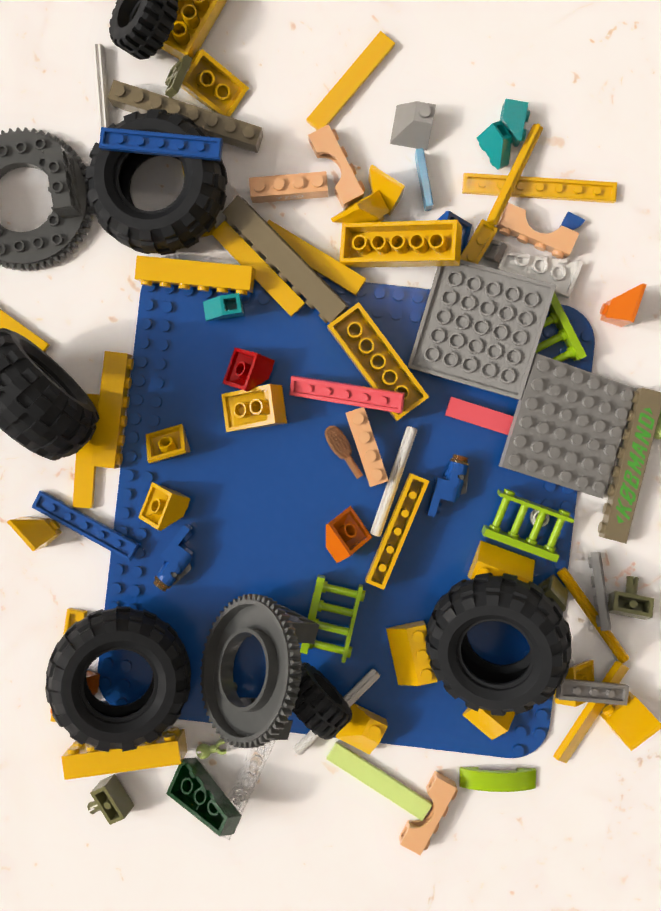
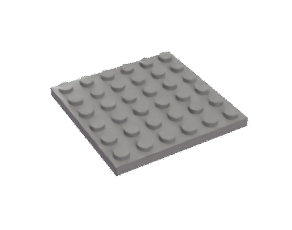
[407,260,556,400]
[499,353,637,499]

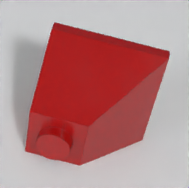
[222,347,275,392]

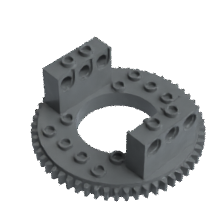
[0,127,94,271]
[200,594,319,748]

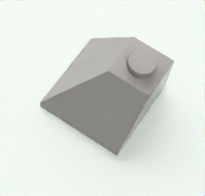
[390,101,436,150]

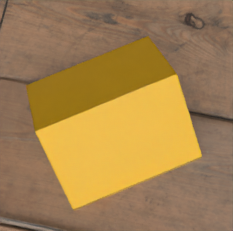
[146,424,191,463]
[462,708,515,740]

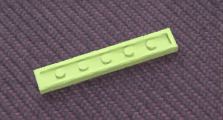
[326,741,432,821]

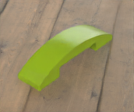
[459,767,536,792]

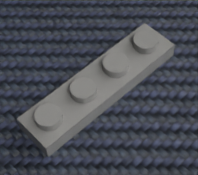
[588,552,612,631]
[555,679,629,705]

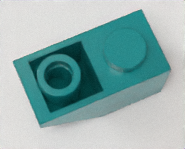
[499,98,530,147]
[476,120,512,170]
[203,293,244,321]

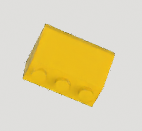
[467,540,535,583]
[386,620,438,686]

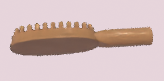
[325,426,363,479]

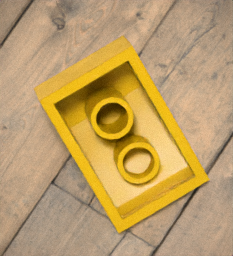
[181,49,249,117]
[221,384,287,432]
[599,691,661,751]

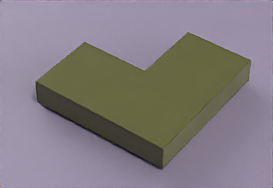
[165,55,192,98]

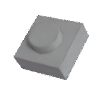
[483,240,508,263]

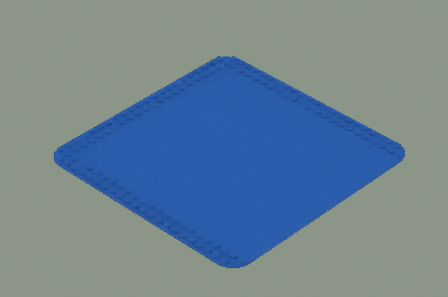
[97,272,595,758]

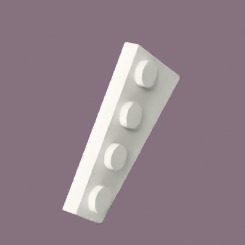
[497,251,584,299]

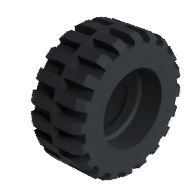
[109,0,179,60]
[292,662,352,740]

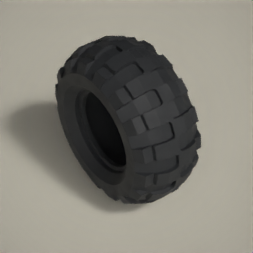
[85,109,228,255]
[0,328,100,461]
[425,573,572,716]
[45,606,191,752]

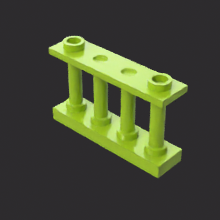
[536,292,587,362]
[481,488,574,563]
[300,574,366,663]

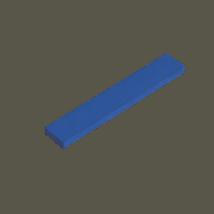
[99,127,223,161]
[31,490,140,562]

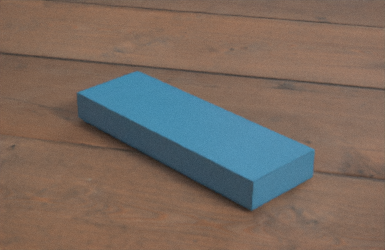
[414,148,434,212]

